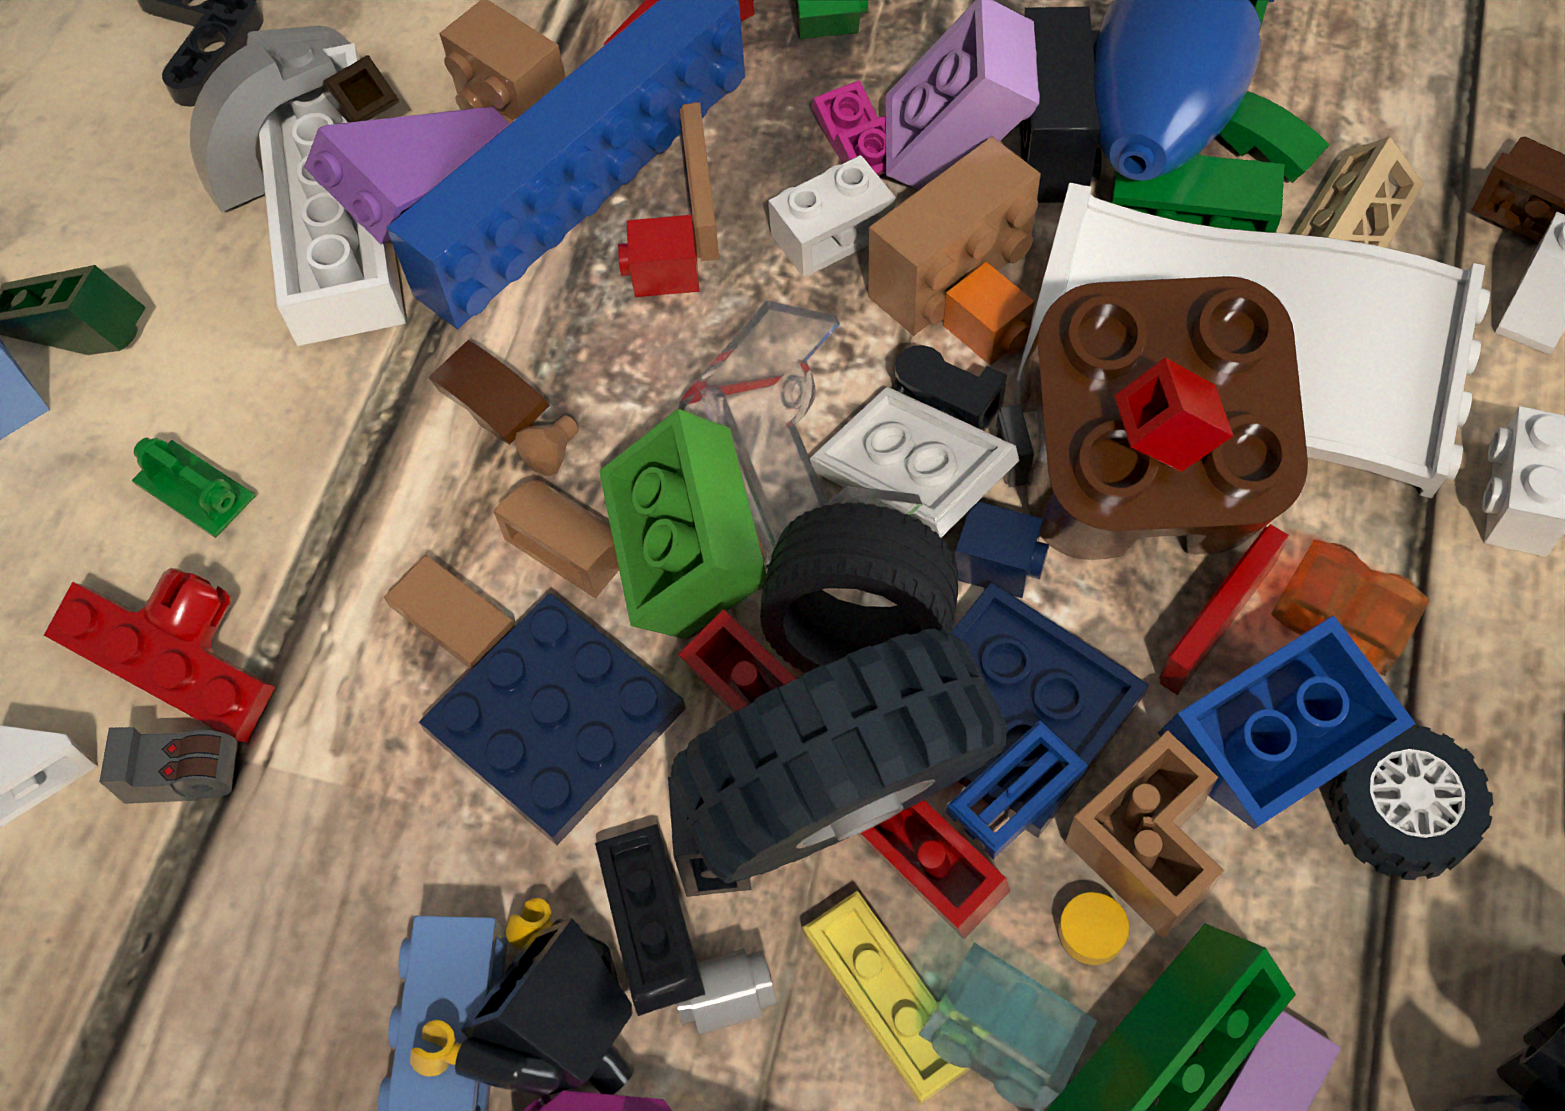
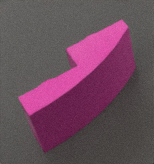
[811,80,886,176]

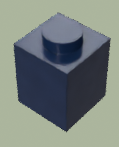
[955,501,1050,598]

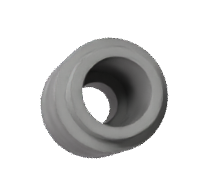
[676,948,777,1035]

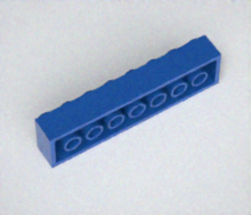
[386,0,745,329]

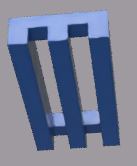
[946,720,1088,859]

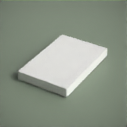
[809,387,1019,538]

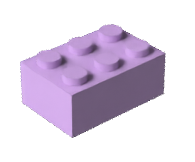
[886,0,1040,190]

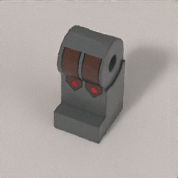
[99,727,238,804]

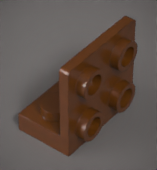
[1471,136,1565,243]

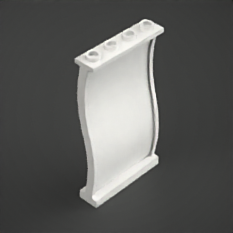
[1014,183,1490,498]

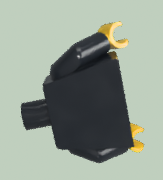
[410,898,634,1096]

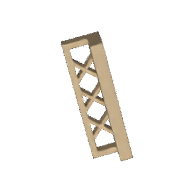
[1295,137,1424,248]

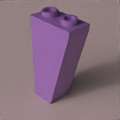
[304,106,510,244]

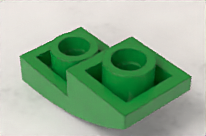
[1219,91,1330,183]

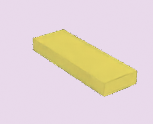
[802,891,978,1105]

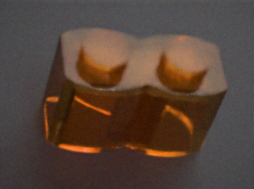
[1271,539,1430,676]

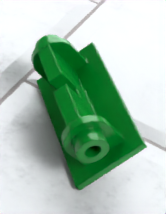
[131,438,255,538]

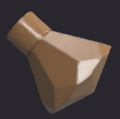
[515,415,579,476]

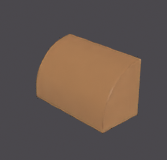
[493,480,619,599]

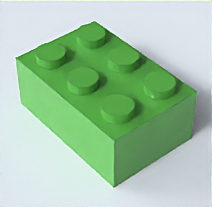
[599,409,767,639]

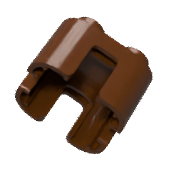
[1019,276,1308,560]

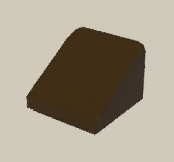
[322,55,399,123]

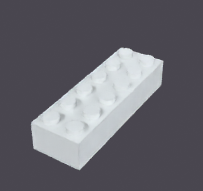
[259,43,406,346]

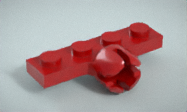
[43,568,276,742]

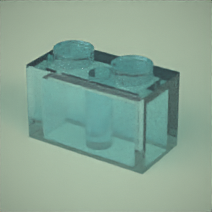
[918,942,1097,1111]

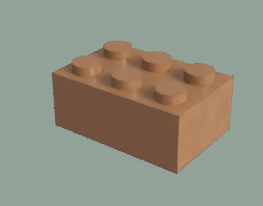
[869,136,1041,336]

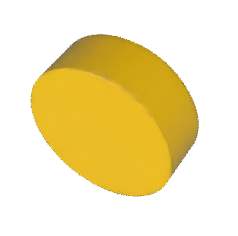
[1058,892,1129,965]

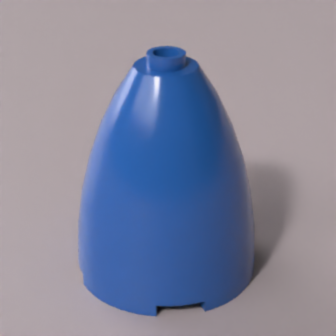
[1094,0,1261,181]

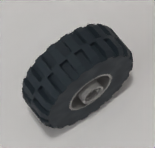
[670,629,1007,883]

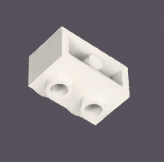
[768,155,896,278]
[1482,406,1565,557]

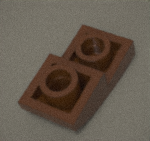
[428,340,550,445]

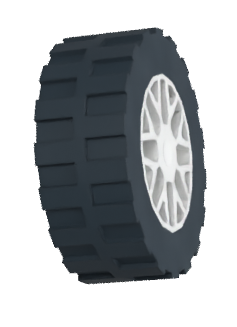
[1329,725,1494,880]

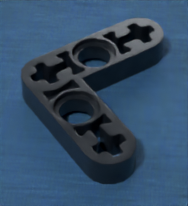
[137,0,264,107]

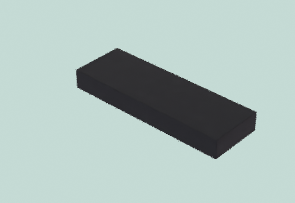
[595,824,706,1016]

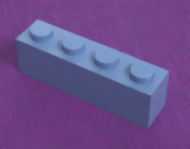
[378,916,508,1111]

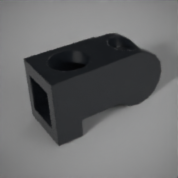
[894,345,1007,431]

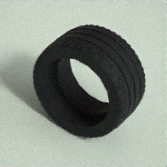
[760,502,958,673]

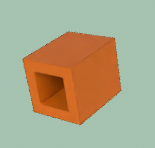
[943,262,1035,366]

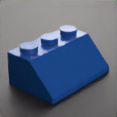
[1158,615,1416,829]

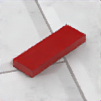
[1159,524,1289,695]

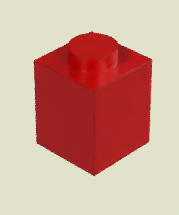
[618,215,700,297]
[1114,357,1234,472]

